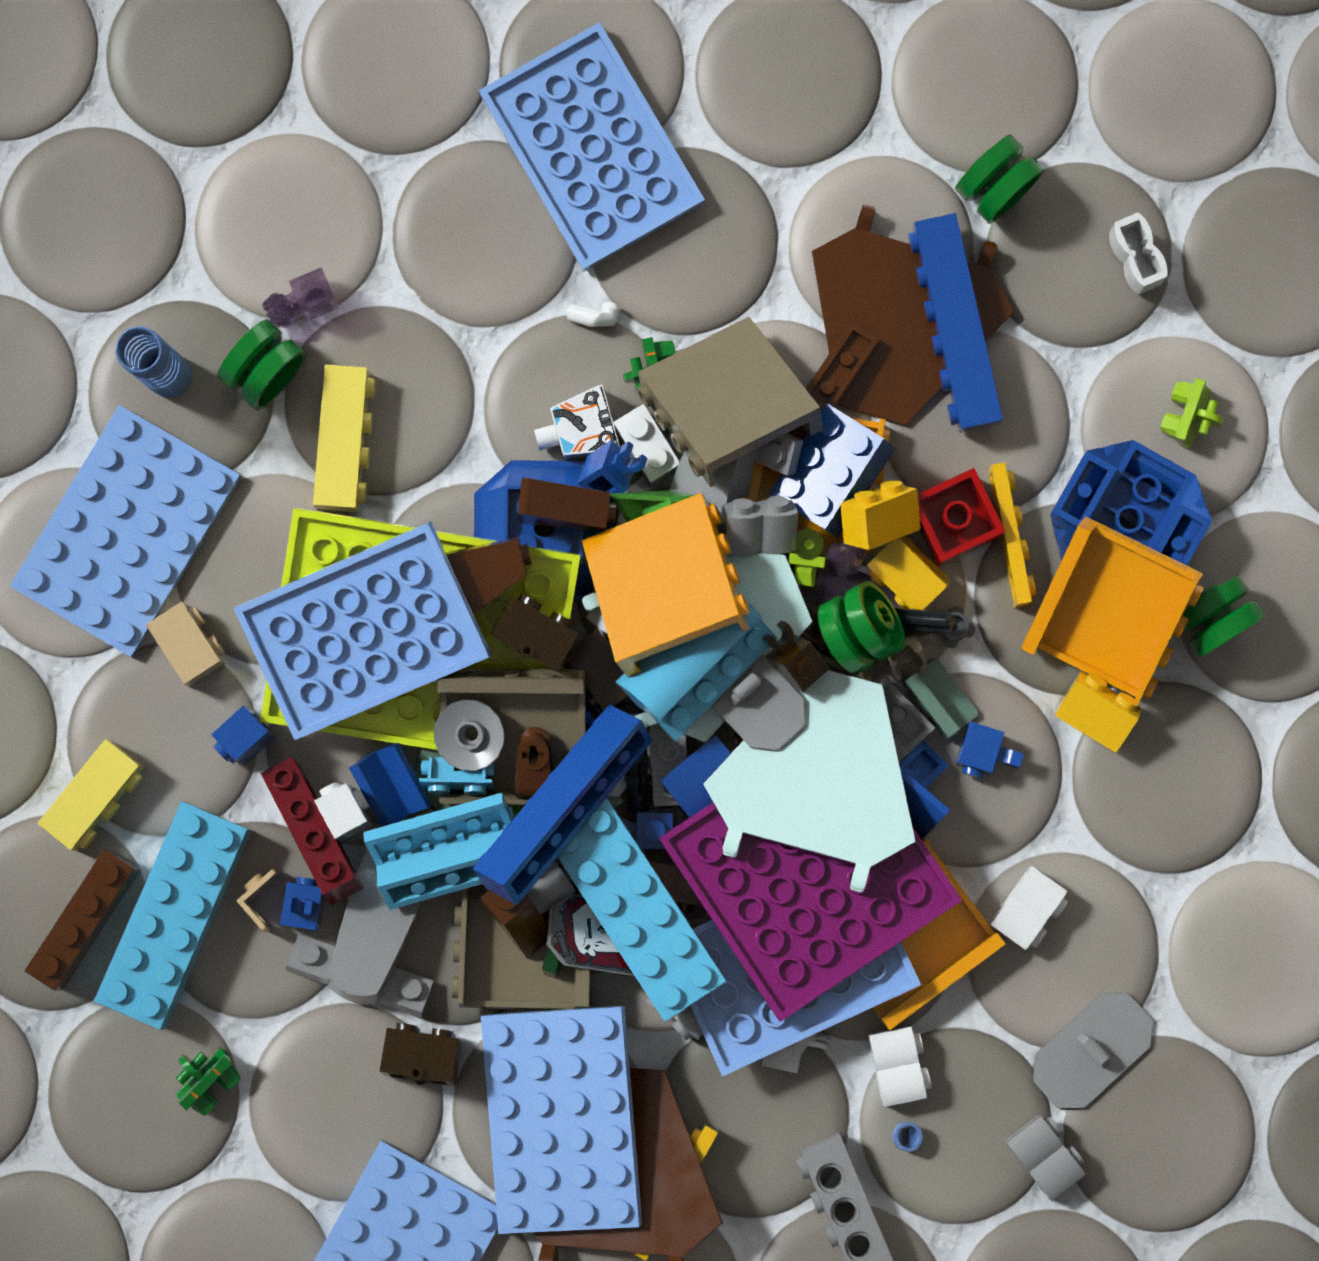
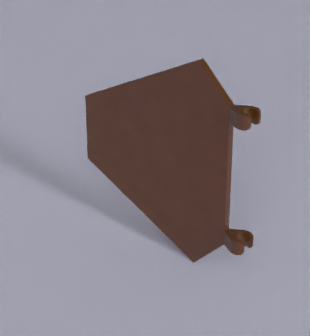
[812,204,1014,426]
[533,1068,723,1261]

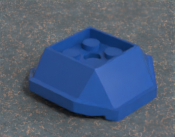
[1050,440,1212,565]
[474,460,617,603]

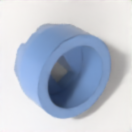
[891,1122,923,1152]

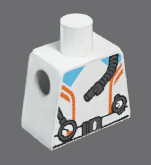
[534,385,620,460]

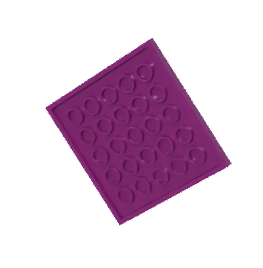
[659,803,962,1022]

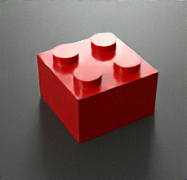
[918,468,1006,567]

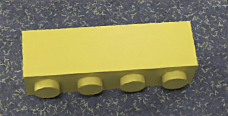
[313,365,376,513]

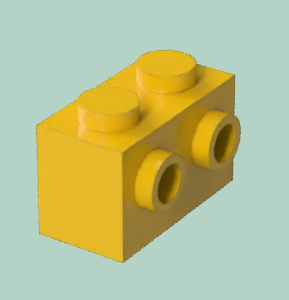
[840,481,921,550]
[866,535,951,610]
[1055,671,1142,753]

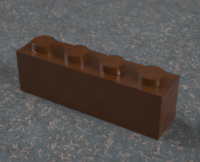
[24,849,141,991]

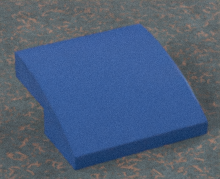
[660,735,731,818]
[900,768,950,840]

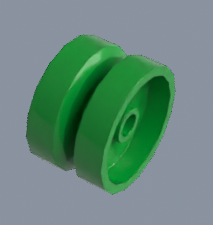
[955,134,1045,224]
[217,319,307,411]
[1183,574,1266,658]
[818,581,905,674]

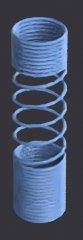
[115,326,192,398]

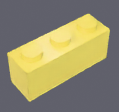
[37,739,145,851]

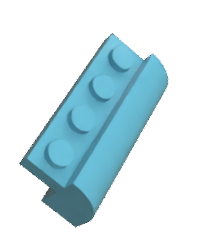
[616,593,777,741]
[364,793,516,910]

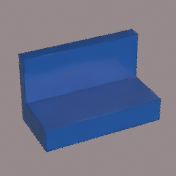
[349,743,432,827]

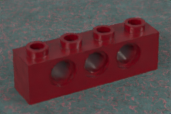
[261,756,364,905]

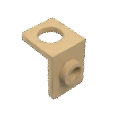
[237,869,281,932]

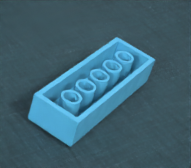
[558,797,727,1022]
[94,801,253,1030]

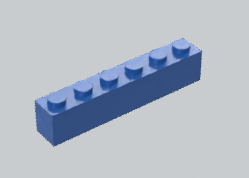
[908,213,1003,433]
[472,704,653,906]

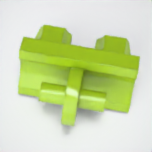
[1160,378,1224,449]
[787,529,826,587]

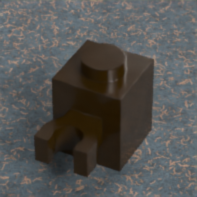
[762,620,830,692]

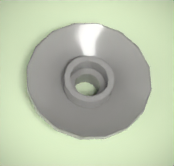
[434,699,505,771]

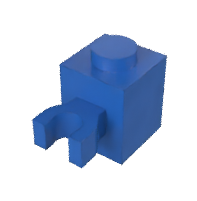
[578,440,648,500]
[955,721,1024,779]
[620,812,673,850]
[280,876,325,931]

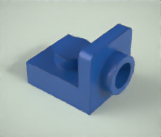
[899,740,948,789]

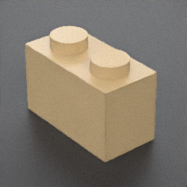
[146,601,225,687]

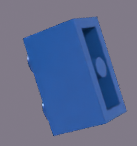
[211,705,277,765]

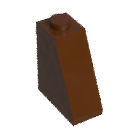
[518,477,617,532]
[445,537,532,614]
[480,890,548,958]

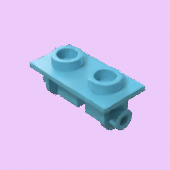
[419,757,495,796]

